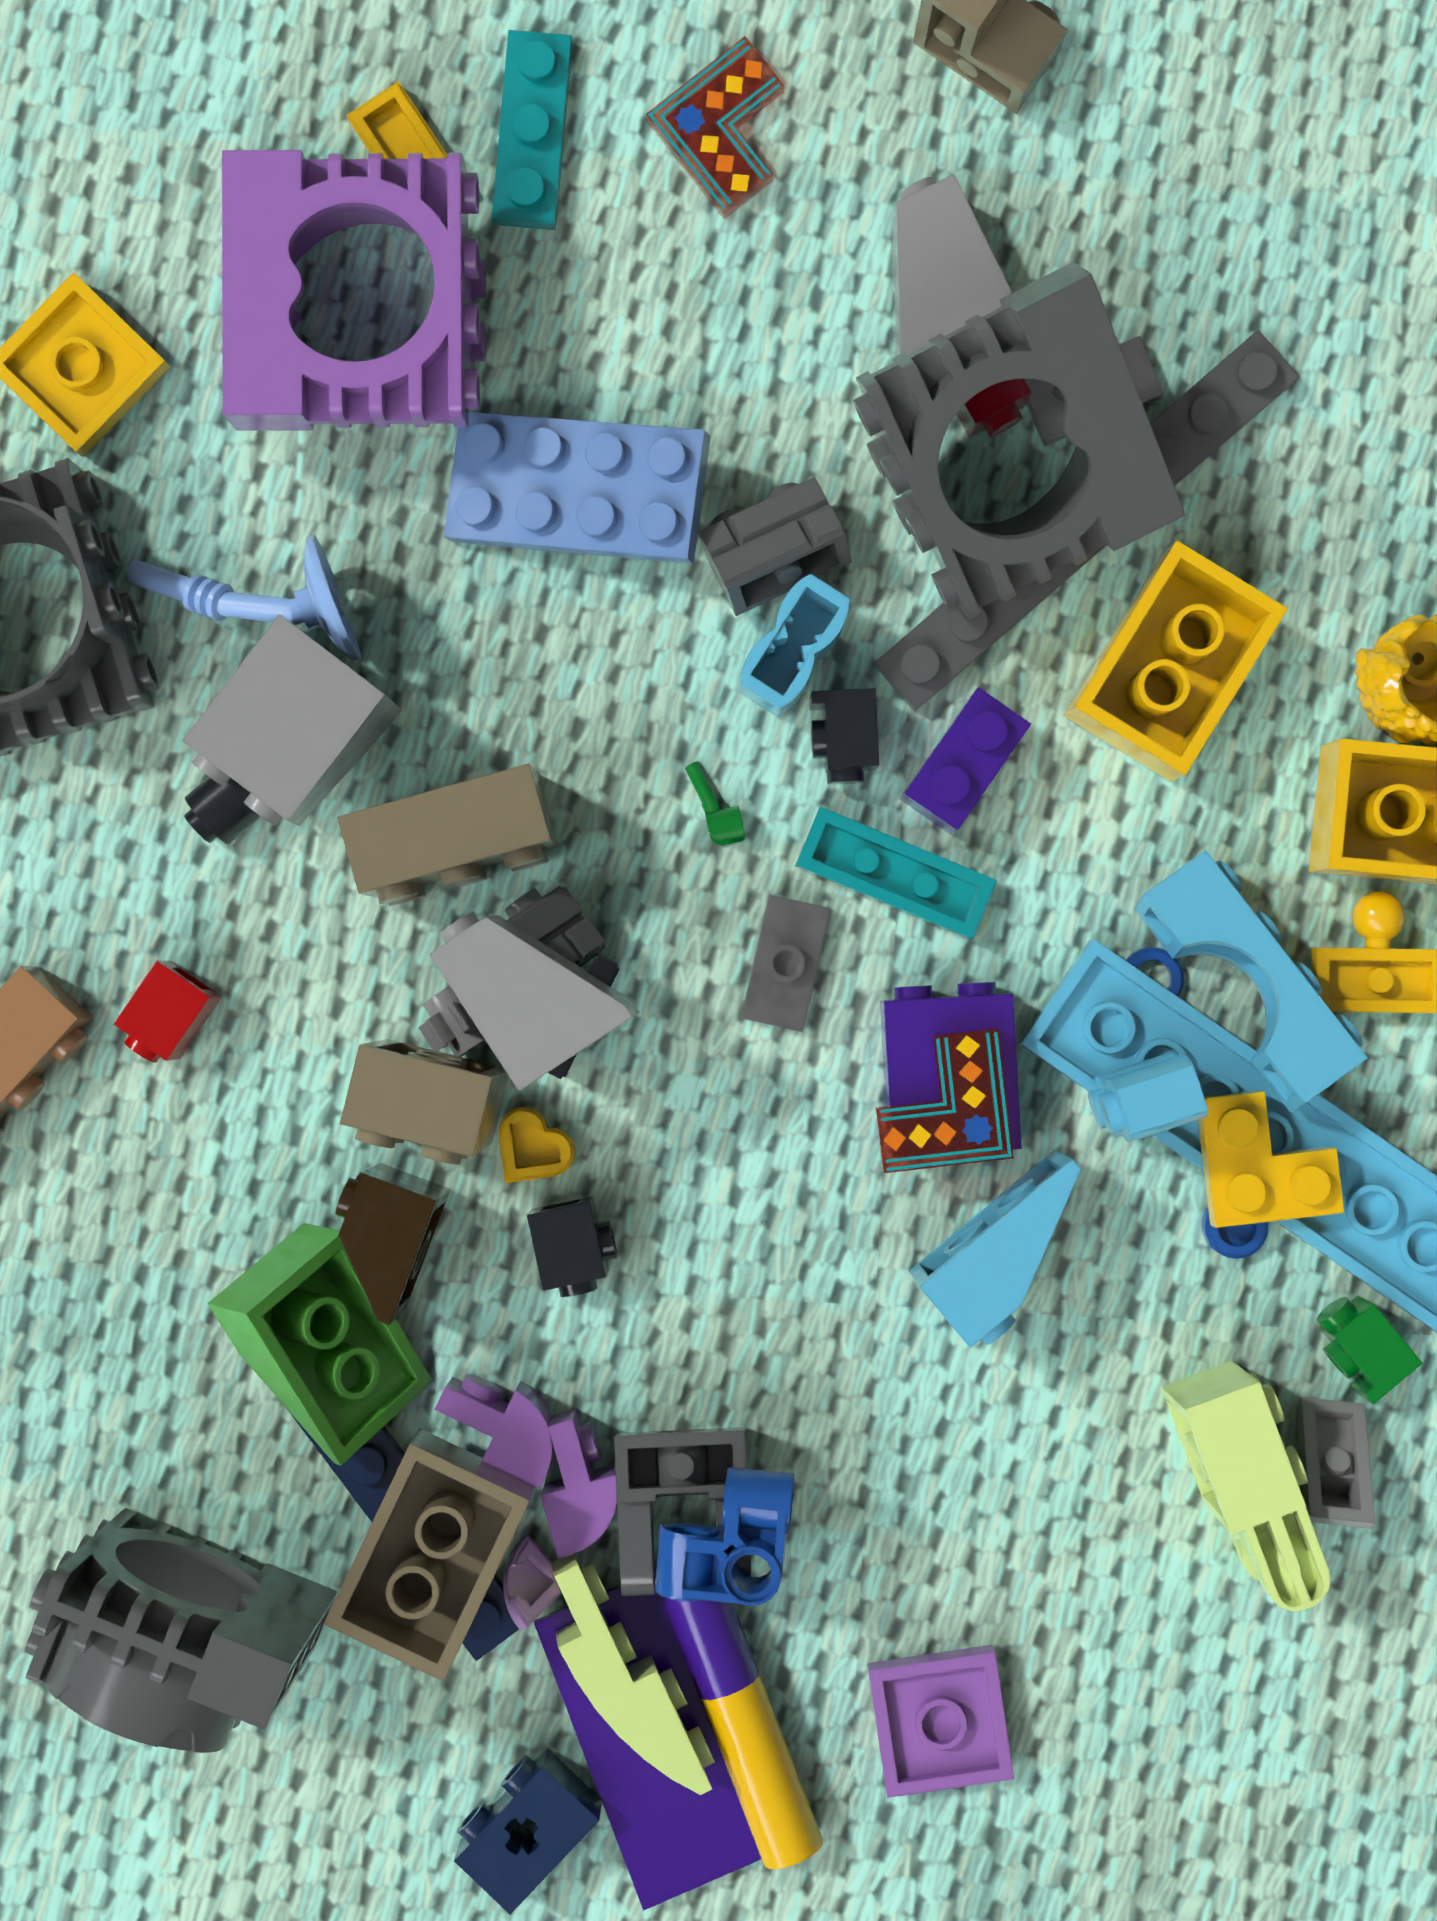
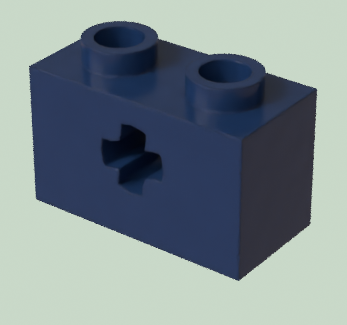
[454,1748,602,1915]

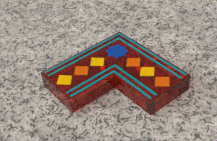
[645,36,784,219]
[875,1028,1014,1173]

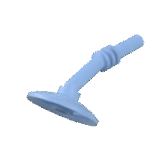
[126,535,361,661]

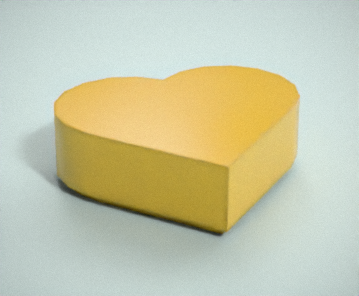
[499,1106,576,1183]

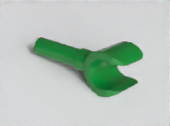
[685,761,745,846]

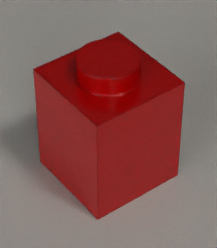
[113,960,223,1063]

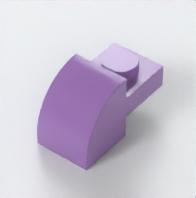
[434,1374,555,1489]
[541,1409,617,1558]

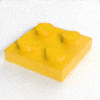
[0,272,171,457]

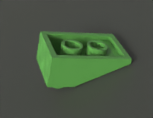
[207,1223,433,1466]

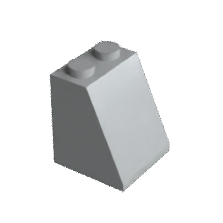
[182,614,401,826]

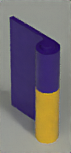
[534,1570,823,1911]

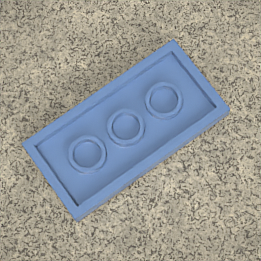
[444,412,711,564]

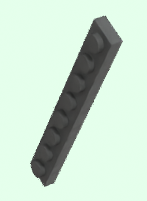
[873,329,1300,712]

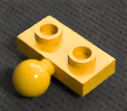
[1311,891,1437,1013]

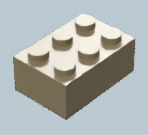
[337,763,559,906]
[340,1039,509,1165]
[324,1428,535,1682]

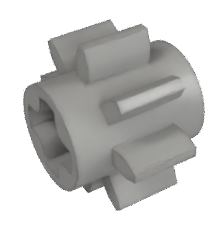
[418,986,486,1058]

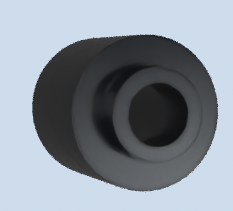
[184,776,260,845]

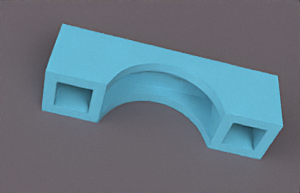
[1134,850,1368,1113]

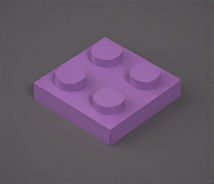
[867,1645,1014,1798]

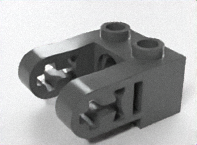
[614,1427,752,1596]

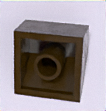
[335,1163,451,1325]

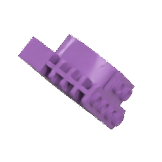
[222,150,487,431]

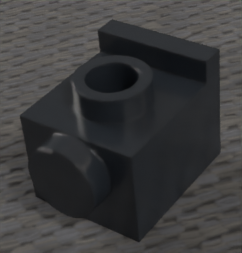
[809,688,879,784]

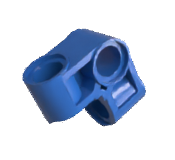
[655,1468,795,1606]

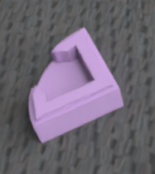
[503,1535,561,1630]

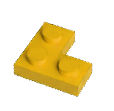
[1198,1090,1344,1228]

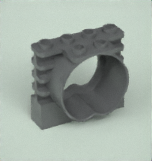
[853,262,1185,620]
[0,458,159,756]
[25,1508,337,1753]

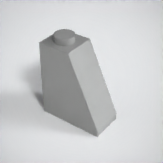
[892,174,1012,356]
[429,912,640,1091]

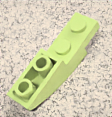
[551,1554,715,1795]

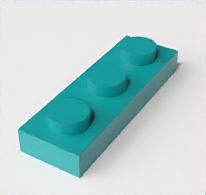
[491,30,573,230]
[795,806,997,940]

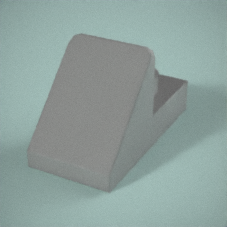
[1296,1397,1376,1529]

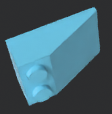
[909,1150,1081,1348]

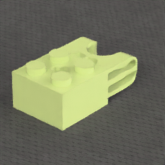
[1161,1361,1331,1611]

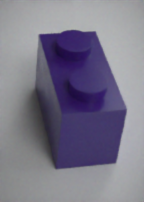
[899,687,1031,835]

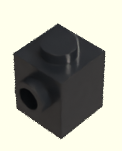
[527,1196,618,1297]

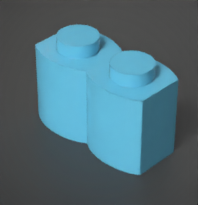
[740,574,850,717]
[1088,1053,1208,1142]

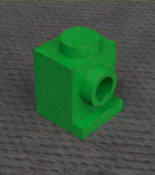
[1316,1295,1423,1404]

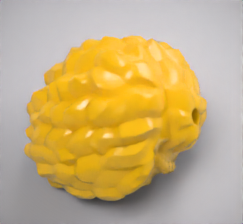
[1354,614,1437,745]

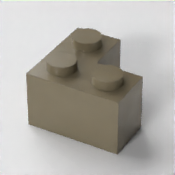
[913,0,1068,114]

